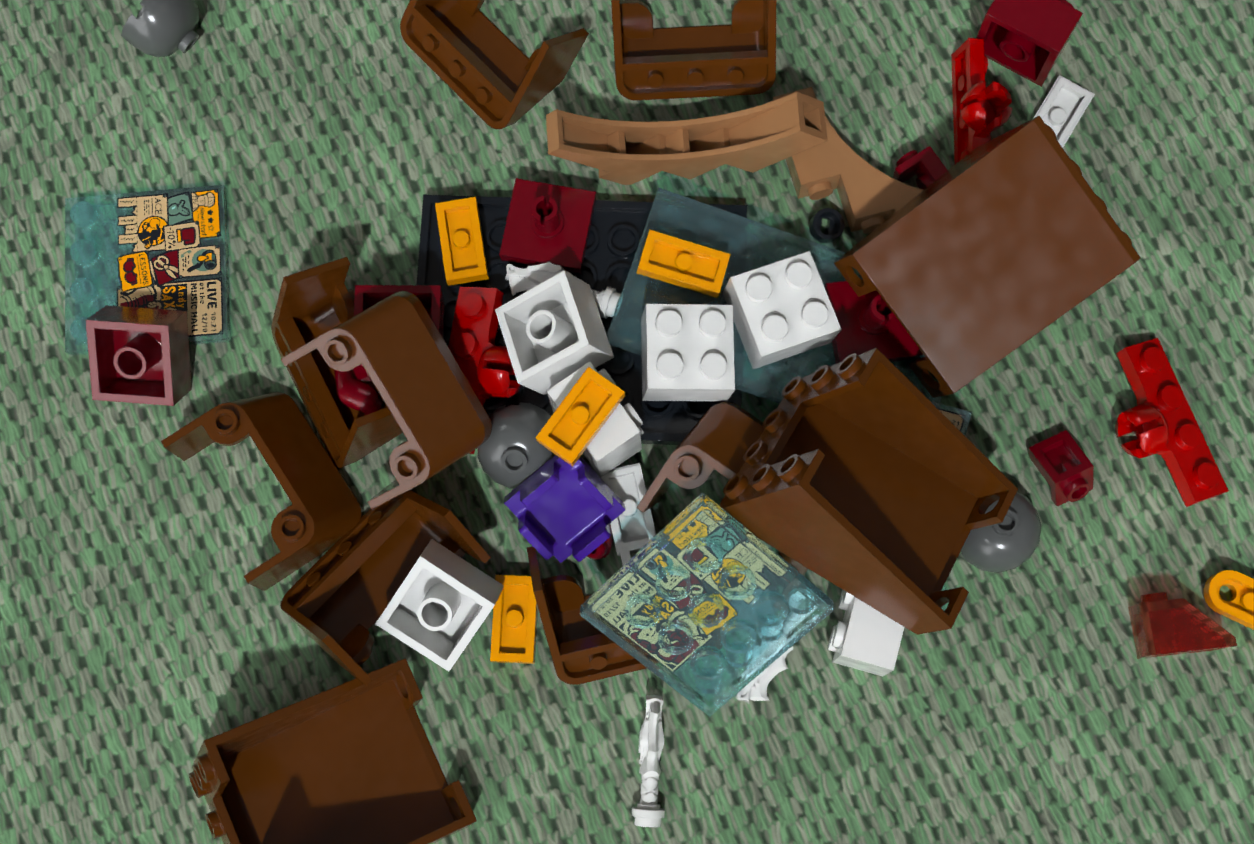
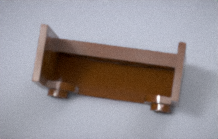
[400,0,589,129]
[611,0,777,100]
[271,257,403,468]
[281,291,492,509]
[161,392,364,591]
[636,402,808,609]
[280,490,491,686]
[527,508,726,685]

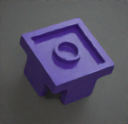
[504,455,626,563]

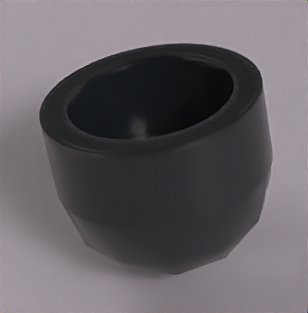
[809,208,845,243]

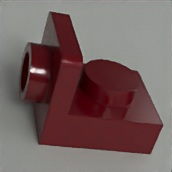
[893,146,948,190]
[1029,430,1094,506]

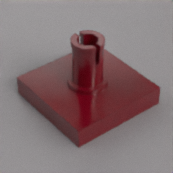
[499,178,597,274]
[824,279,923,364]

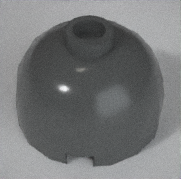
[121,0,199,58]
[478,402,555,489]
[961,492,1041,573]

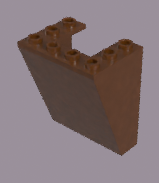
[834,116,1140,398]
[717,348,1018,635]
[189,658,477,844]

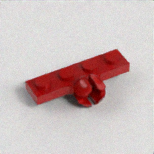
[951,37,1012,164]
[448,287,521,454]
[1115,338,1229,507]

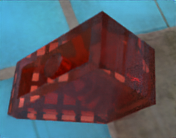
[1128,592,1237,659]

